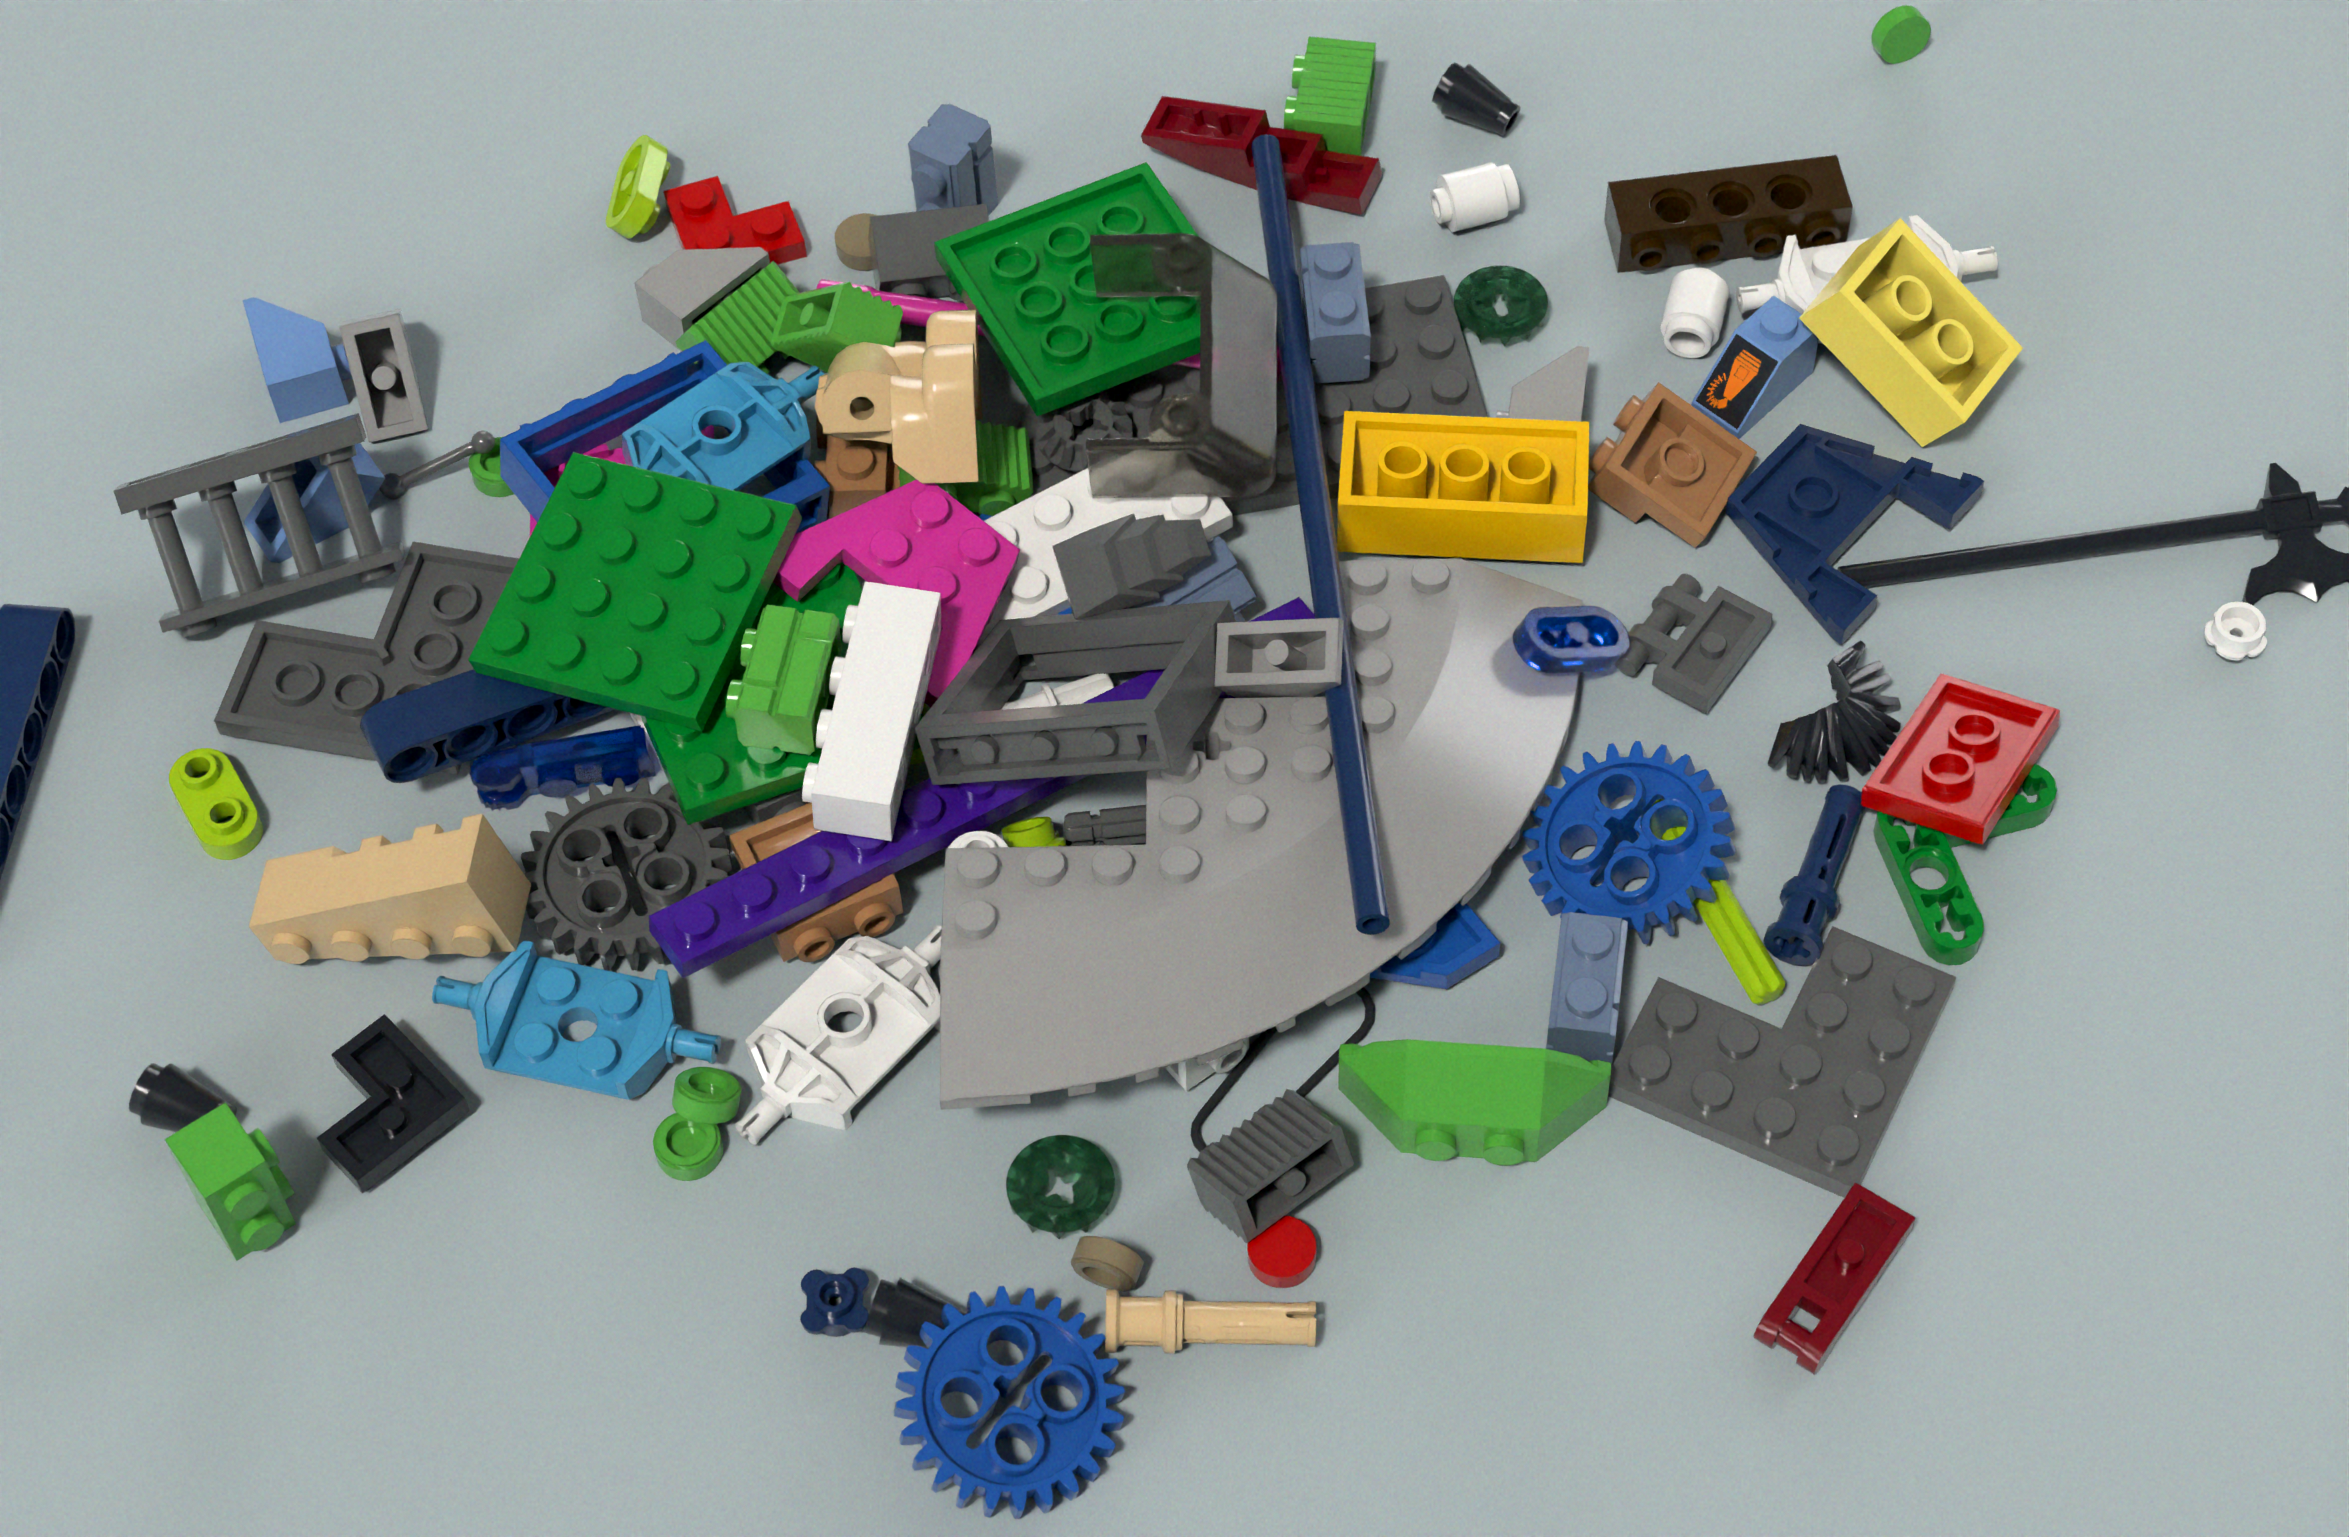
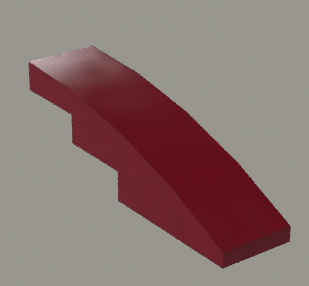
[1141,96,1382,215]

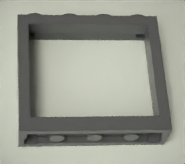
[915,600,1236,785]

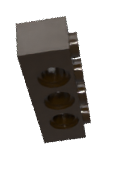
[1604,155,1853,273]

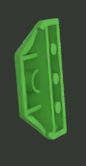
[1338,1039,1611,1166]

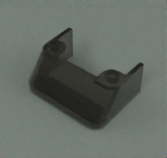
[1086,233,1277,498]

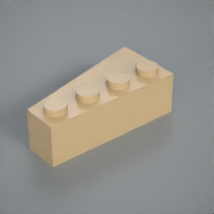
[249,813,531,964]

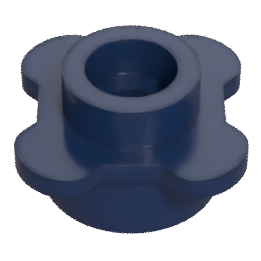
[800,1268,870,1337]

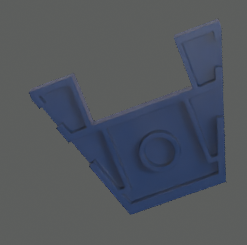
[1726,424,1984,645]

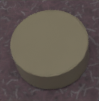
[835,213,878,270]
[1071,1236,1144,1291]

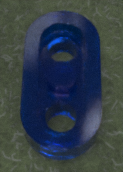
[1513,606,1630,674]

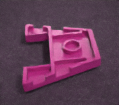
[773,479,1020,708]

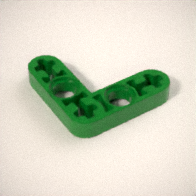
[1873,764,2057,966]

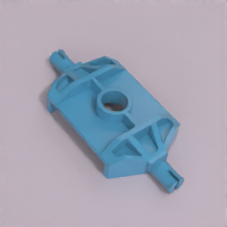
[622,362,825,491]
[432,940,721,1100]

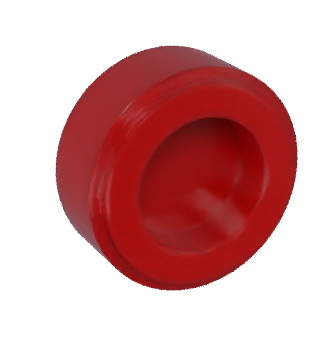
[1247,1216,1316,1288]

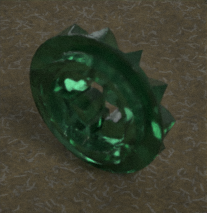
[1454,265,1548,347]
[1006,1135,1115,1240]

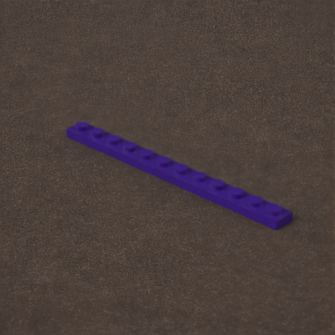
[648,597,1315,978]

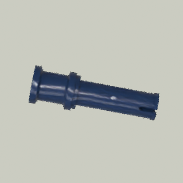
[1763,784,1866,966]

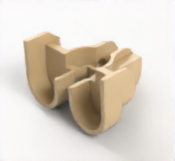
[815,310,982,484]

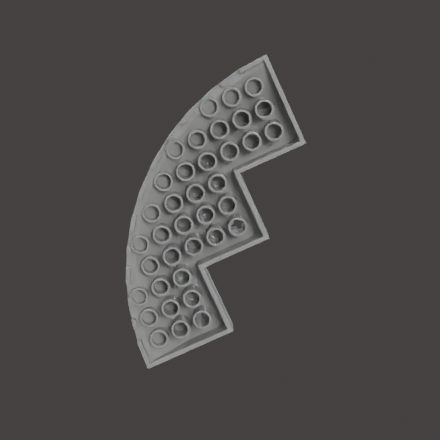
[940,558,1583,1110]

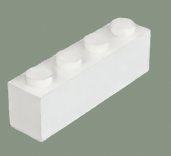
[802,581,941,841]

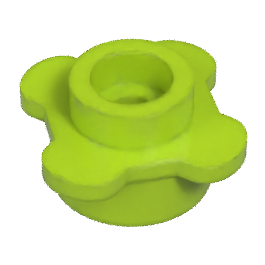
[1001,817,1066,847]

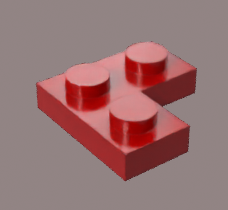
[663,176,807,265]

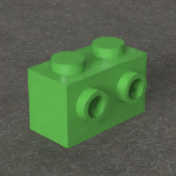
[165,1102,296,1261]

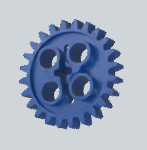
[1522,741,1736,944]
[894,1286,1125,1519]

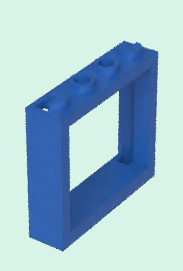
[500,340,830,534]

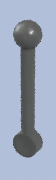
[379,430,495,500]

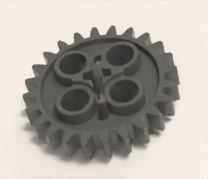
[521,777,732,971]

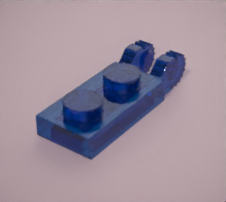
[469,725,656,811]

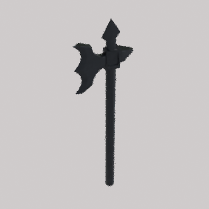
[1837,463,2349,605]

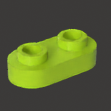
[606,135,671,239]
[169,748,263,860]

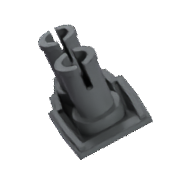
[1052,514,1211,619]

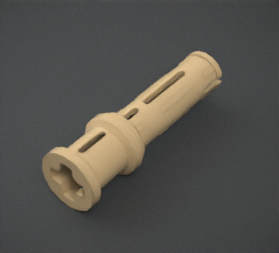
[1105,1289,1316,1354]

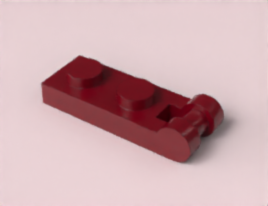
[1754,1182,1916,1375]

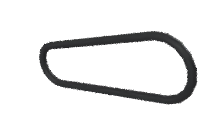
[1190,987,1375,1152]

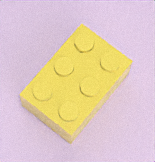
[1799,218,2023,447]

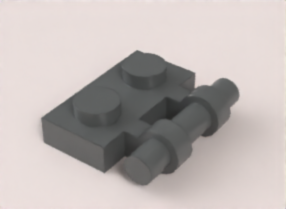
[1615,574,1773,713]

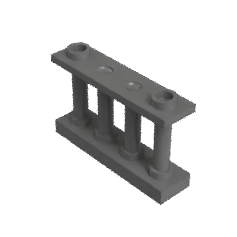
[113,413,405,637]

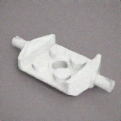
[1736,215,1998,343]
[735,925,942,1145]

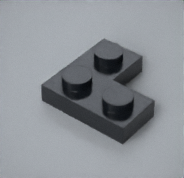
[317,1014,470,1194]

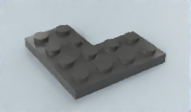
[214,541,519,775]
[1608,926,1956,1198]

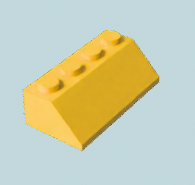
[1337,411,1589,563]

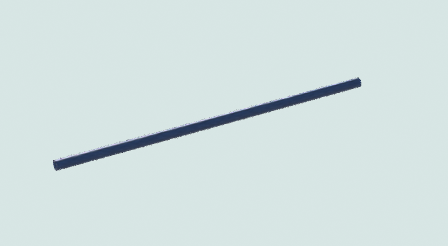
[1251,135,1390,935]

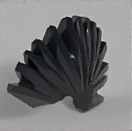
[1767,641,1901,783]

